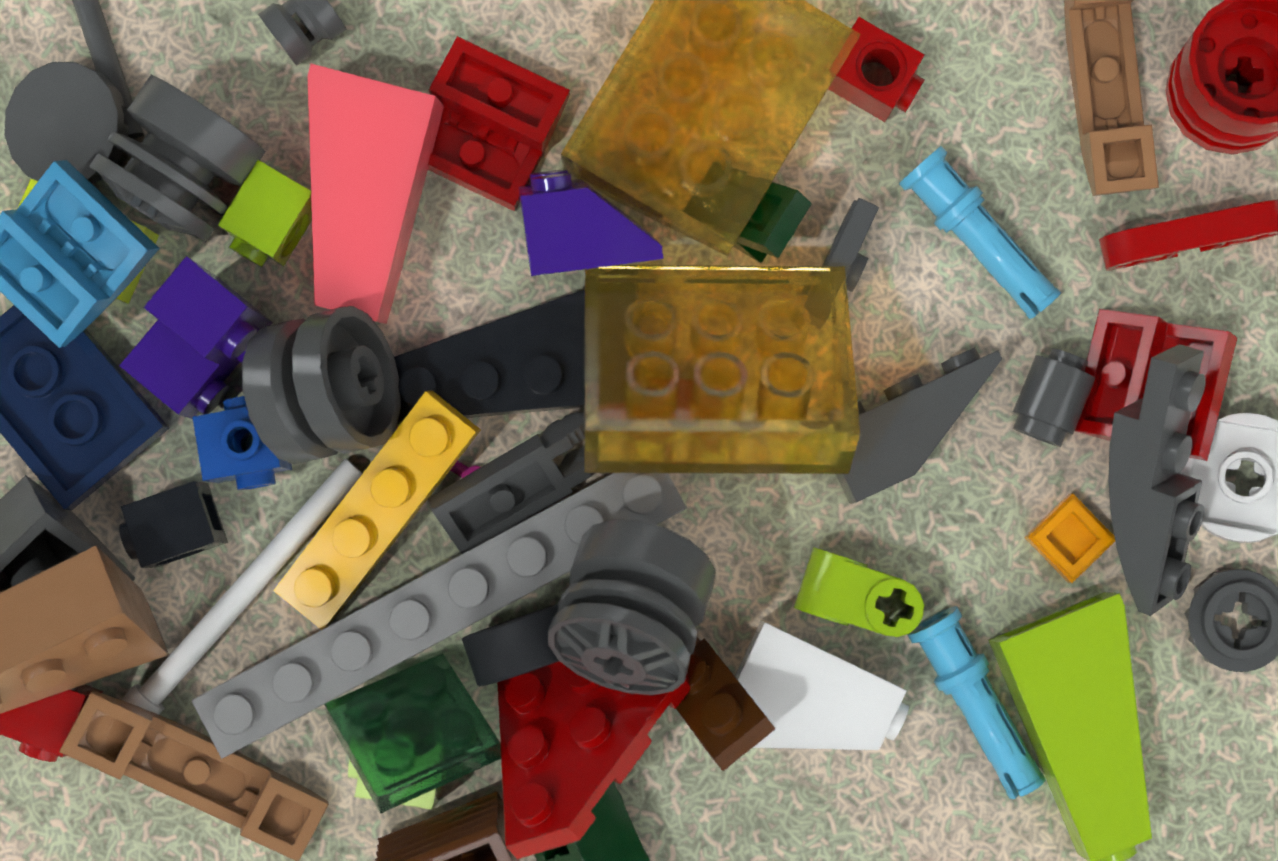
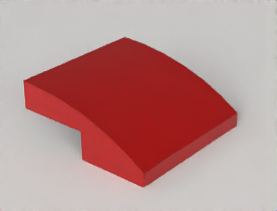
[428,36,570,212]
[1075,309,1237,461]

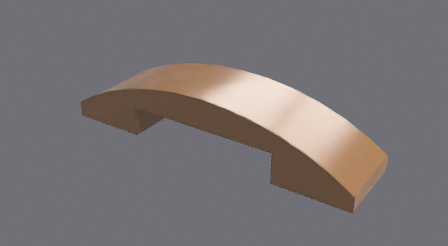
[1064,0,1159,196]
[59,690,329,861]

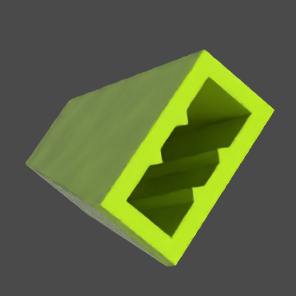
[988,592,1152,861]

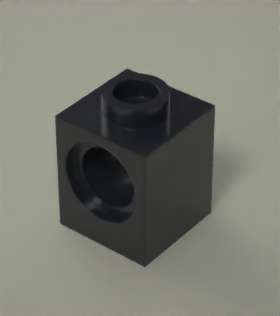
[119,481,228,568]

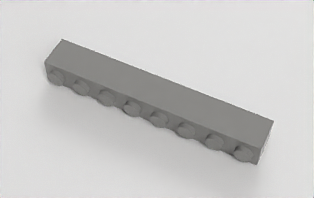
[191,450,687,759]

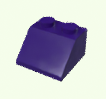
[518,169,663,276]

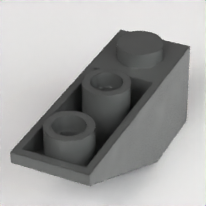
[818,347,1002,504]

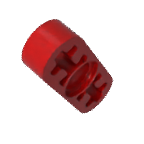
[1099,199,1278,271]

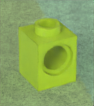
[218,160,312,267]

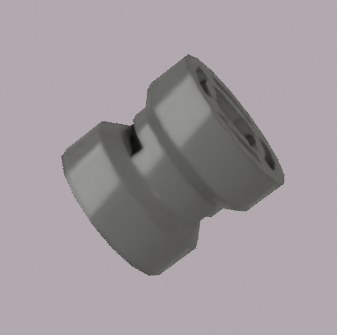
[258,0,347,66]

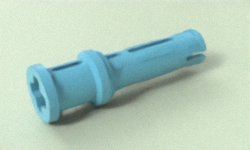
[899,146,1061,319]
[907,606,1046,799]

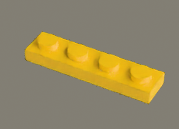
[273,390,481,630]

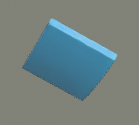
[0,160,160,348]

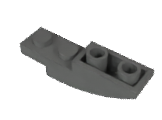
[1108,344,1205,616]

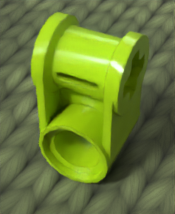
[793,547,924,637]

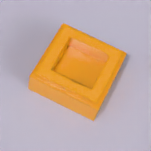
[1024,493,1115,583]

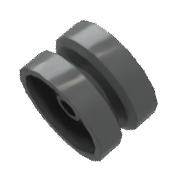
[242,306,401,465]

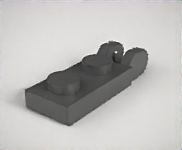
[427,411,610,554]

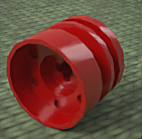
[1165,0,1278,155]

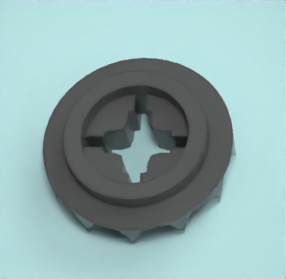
[1184,569,1278,672]

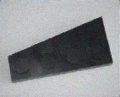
[394,272,646,424]

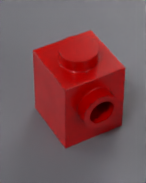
[0,684,103,762]

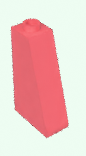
[307,64,444,324]

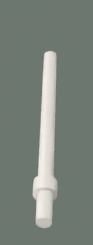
[121,458,363,715]

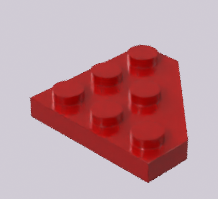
[497,661,691,859]

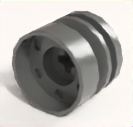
[89,75,266,242]
[548,519,716,695]

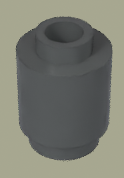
[1013,348,1096,447]

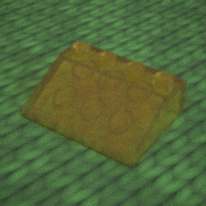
[561,0,861,256]
[584,265,860,474]

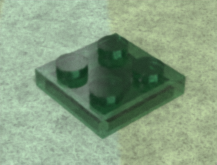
[324,653,502,814]

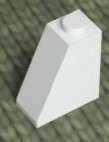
[735,621,909,750]

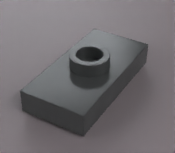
[799,198,879,330]

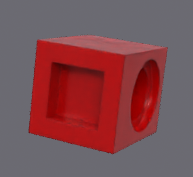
[821,17,925,122]

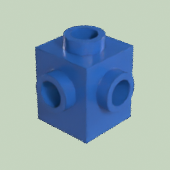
[192,396,292,490]

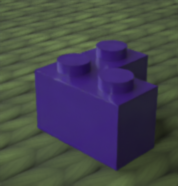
[119,256,273,419]

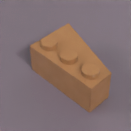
[0,546,169,714]

